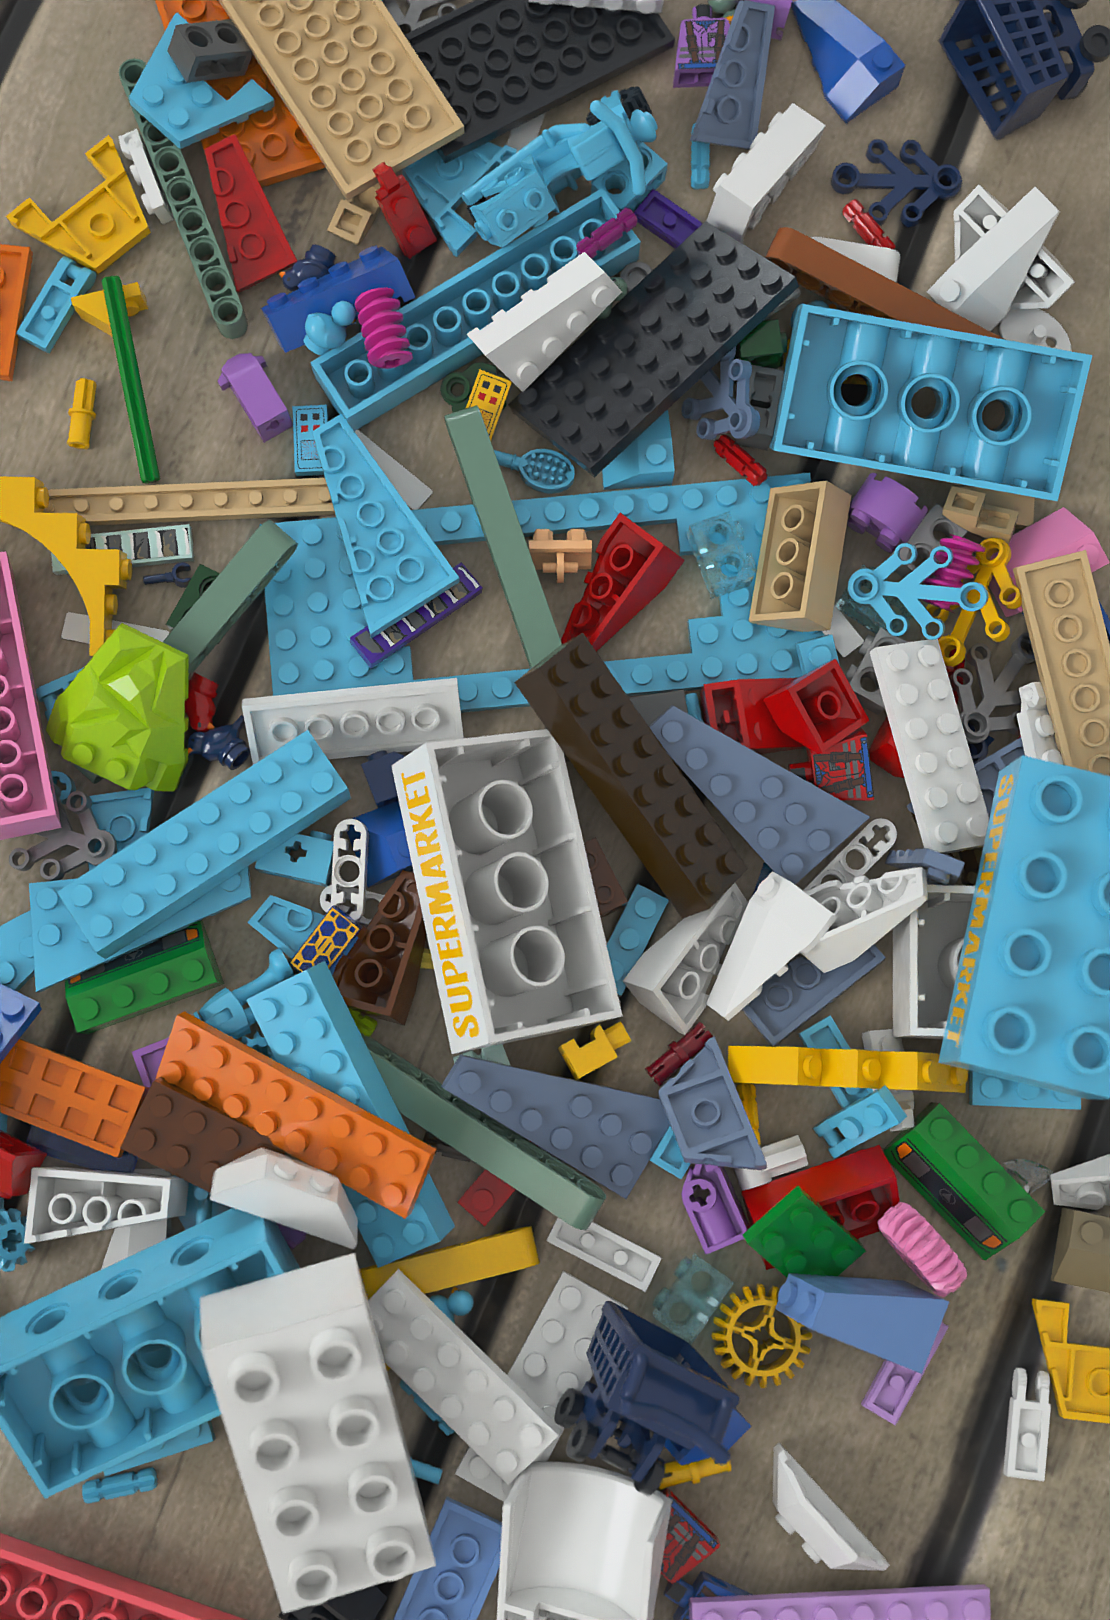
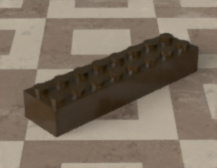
[514,633,748,919]

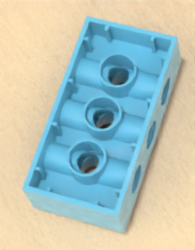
[769,304,1092,501]
[0,1208,301,1499]

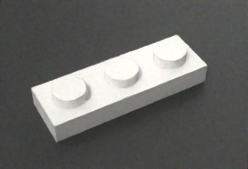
[546,1217,662,1292]

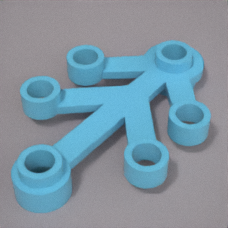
[848,543,988,640]

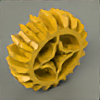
[711,1283,812,1388]

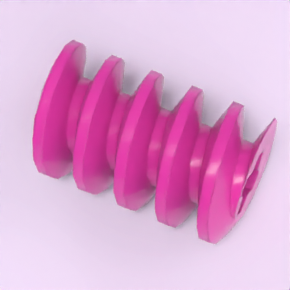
[355,288,413,369]
[921,534,986,613]

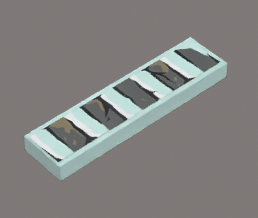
[51,524,194,575]

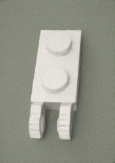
[1003,1368,1051,1481]

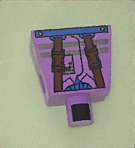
[673,4,730,88]

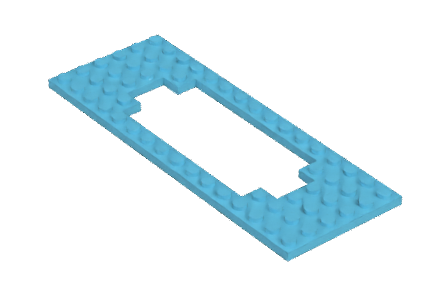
[259,473,824,713]

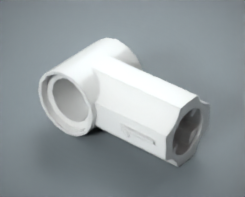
[734,1135,808,1191]

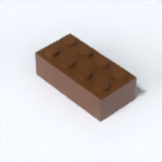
[120,1077,287,1193]

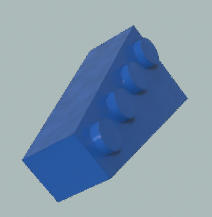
[261,246,416,353]

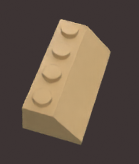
[748,481,851,632]

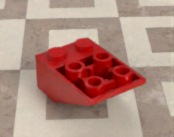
[700,678,806,754]

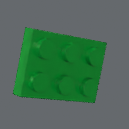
[742,1186,866,1278]

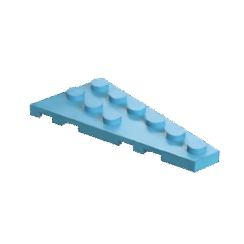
[312,414,459,638]
[29,866,252,993]

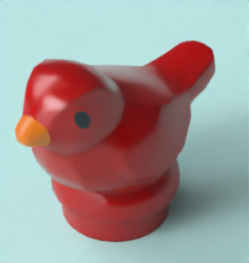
[185,672,219,732]

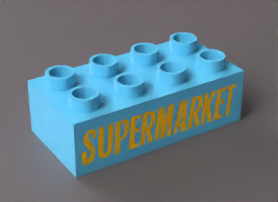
[938,755,1110,1100]

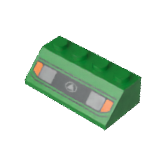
[65,920,224,1034]
[883,1102,1046,1261]

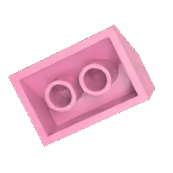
[974,507,1110,618]

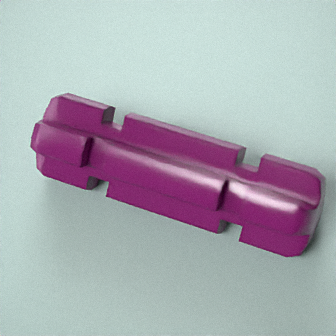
[576,208,638,259]

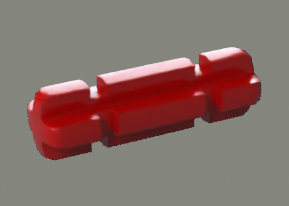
[842,199,895,249]
[713,435,768,486]

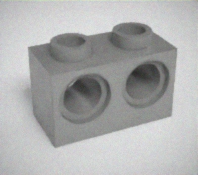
[890,503,968,584]
[845,628,907,715]

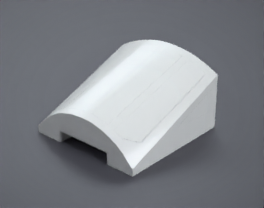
[497,1462,672,1620]

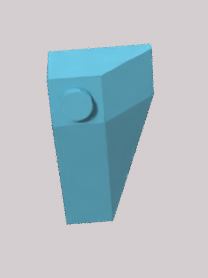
[602,409,675,490]

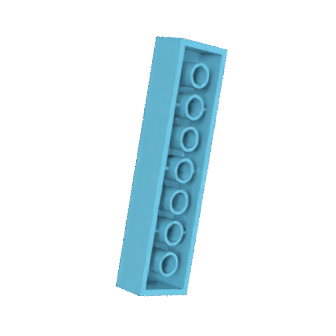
[57,730,351,959]
[246,961,455,1268]

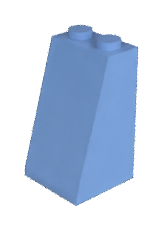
[775,1273,949,1374]

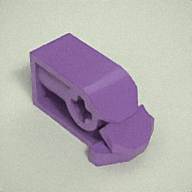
[218,353,293,442]
[681,1164,750,1255]

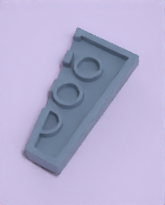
[885,848,965,885]

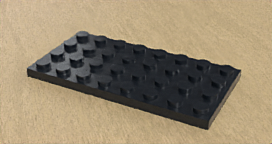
[405,0,675,164]
[508,221,799,478]

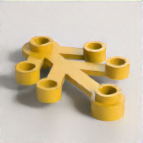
[926,538,1022,666]

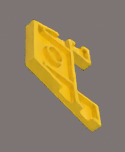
[6,135,151,274]
[1032,1298,1110,1424]

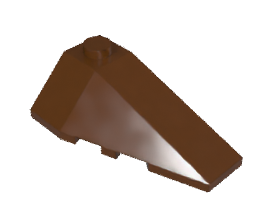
[333,870,427,1026]

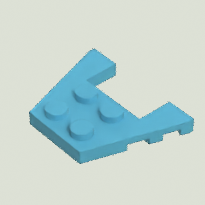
[129,13,275,149]
[402,142,525,257]

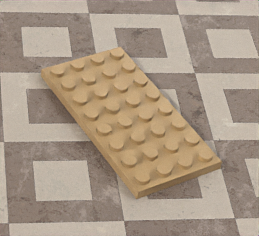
[218,0,465,201]

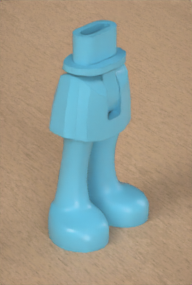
[193,948,295,1039]

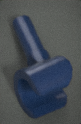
[143,562,191,588]

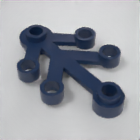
[831,139,962,227]

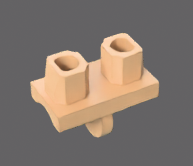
[529,529,592,583]

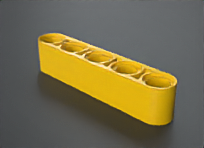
[359,1226,540,1300]

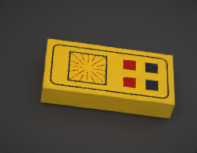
[465,369,512,441]

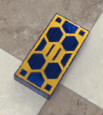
[289,905,363,972]

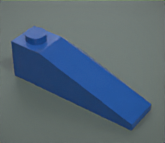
[791,0,906,123]

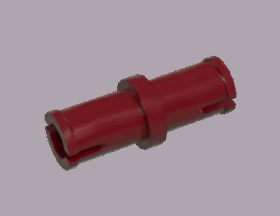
[645,1022,713,1087]

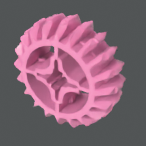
[878,1202,967,1298]

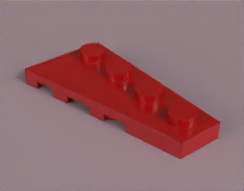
[204,134,297,293]

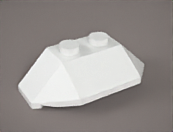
[954,185,1075,310]
[210,1147,358,1249]
[773,1442,889,1571]

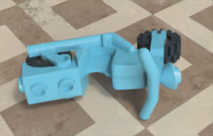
[461,86,658,247]

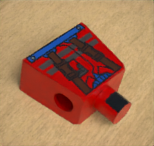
[788,727,874,801]
[660,1487,721,1584]

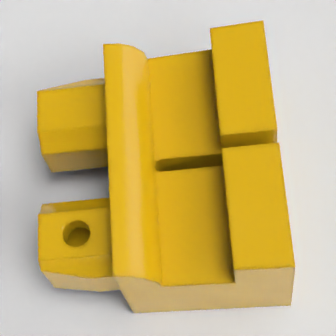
[558,1021,631,1080]

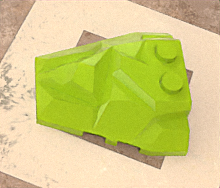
[46,623,189,792]

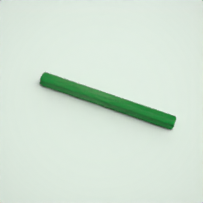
[102,276,160,483]

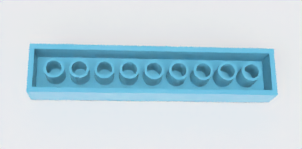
[310,187,641,431]

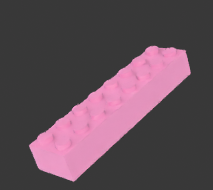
[0,551,62,840]

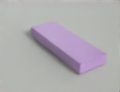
[861,1323,949,1426]

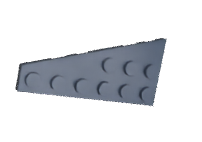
[649,705,870,885]
[441,1054,670,1199]

